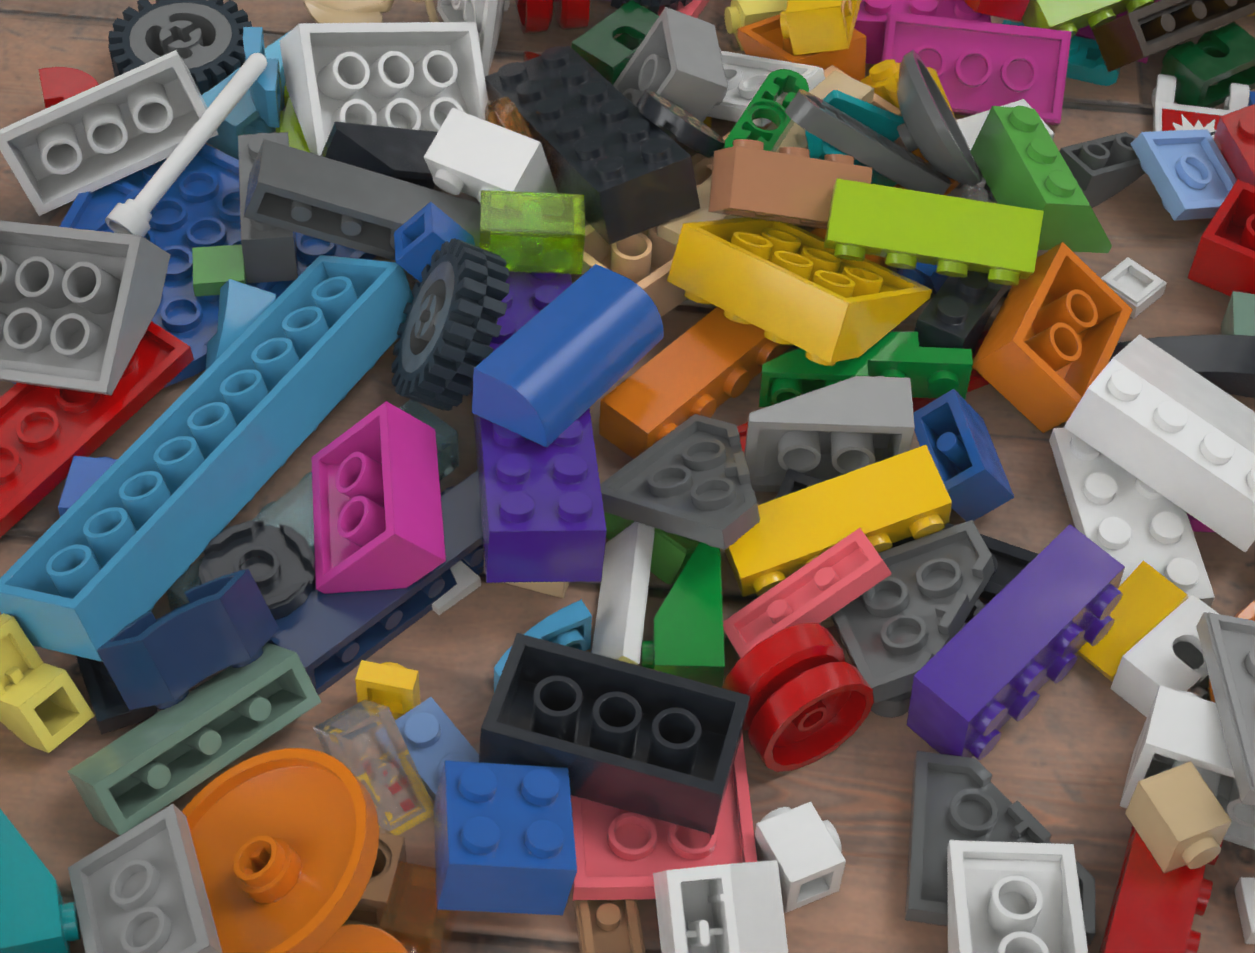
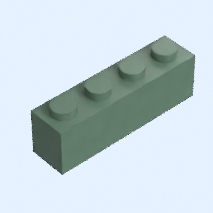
[67,642,321,836]

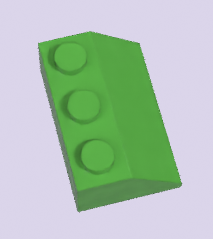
[970,106,1112,253]

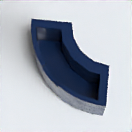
[97,569,279,710]

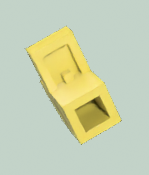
[0,613,95,753]

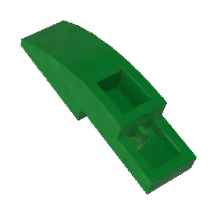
[759,332,973,407]

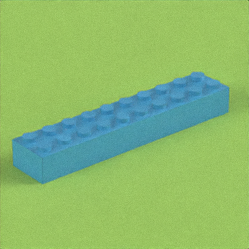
[0,255,414,662]

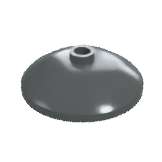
[897,50,982,186]

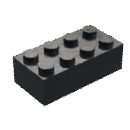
[479,633,750,835]

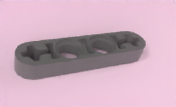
[785,89,952,195]

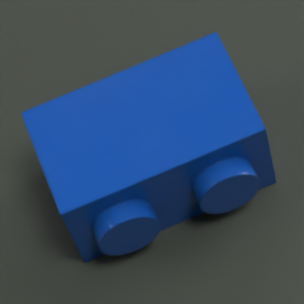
[914,389,1015,522]

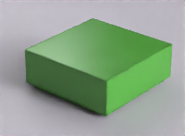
[192,244,246,297]

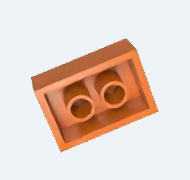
[973,242,1133,433]

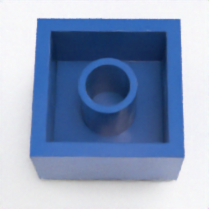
[434,760,577,915]

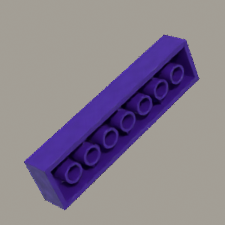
[472,254,607,583]

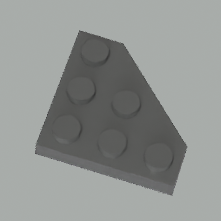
[600,414,760,550]
[831,520,995,704]
[905,751,1096,945]

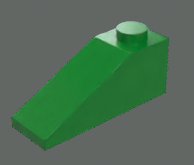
[641,542,725,688]

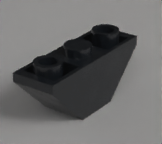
[321,122,443,192]

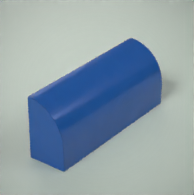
[472,264,664,447]

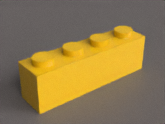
[724,445,952,597]

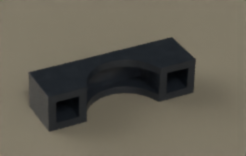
[914,270,1012,354]

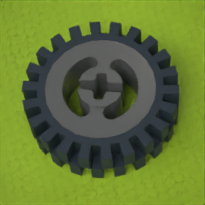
[108,0,252,95]
[391,238,509,411]

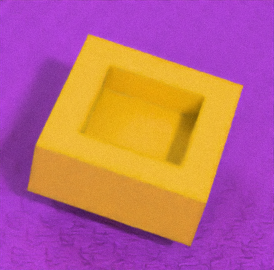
[355,660,420,719]

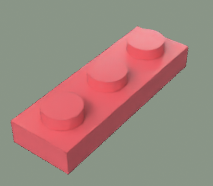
[723,528,892,658]

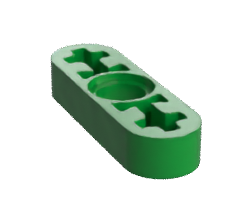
[723,69,809,152]

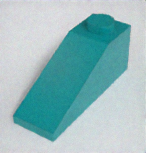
[0,809,81,953]

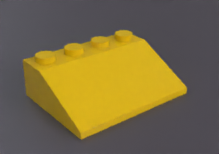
[667,217,932,366]

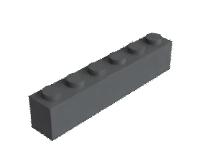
[244,139,552,261]

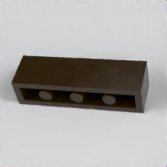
[1092,0,1255,72]

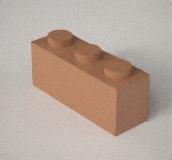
[709,139,872,229]

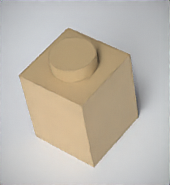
[1125,761,1232,873]

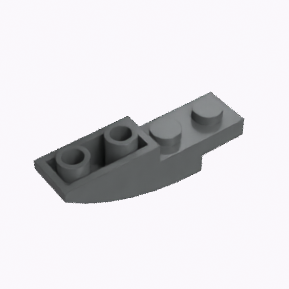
[980,132,1145,208]

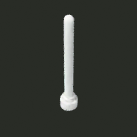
[105,53,267,237]

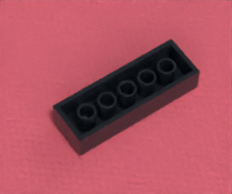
[485,45,700,245]

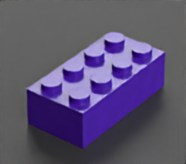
[906,524,1125,760]

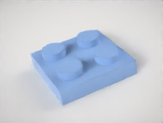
[1131,129,1237,221]

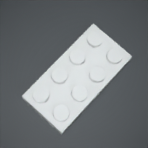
[1049,427,1215,607]

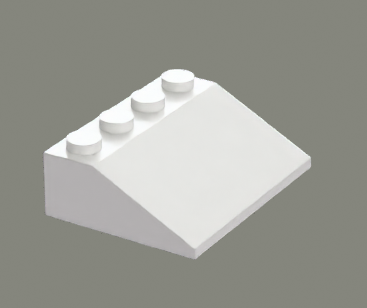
[280,22,492,156]
[1064,334,1255,552]

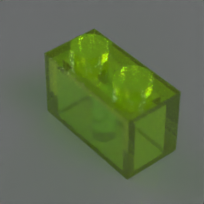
[479,190,585,274]

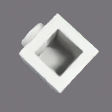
[754,802,846,913]

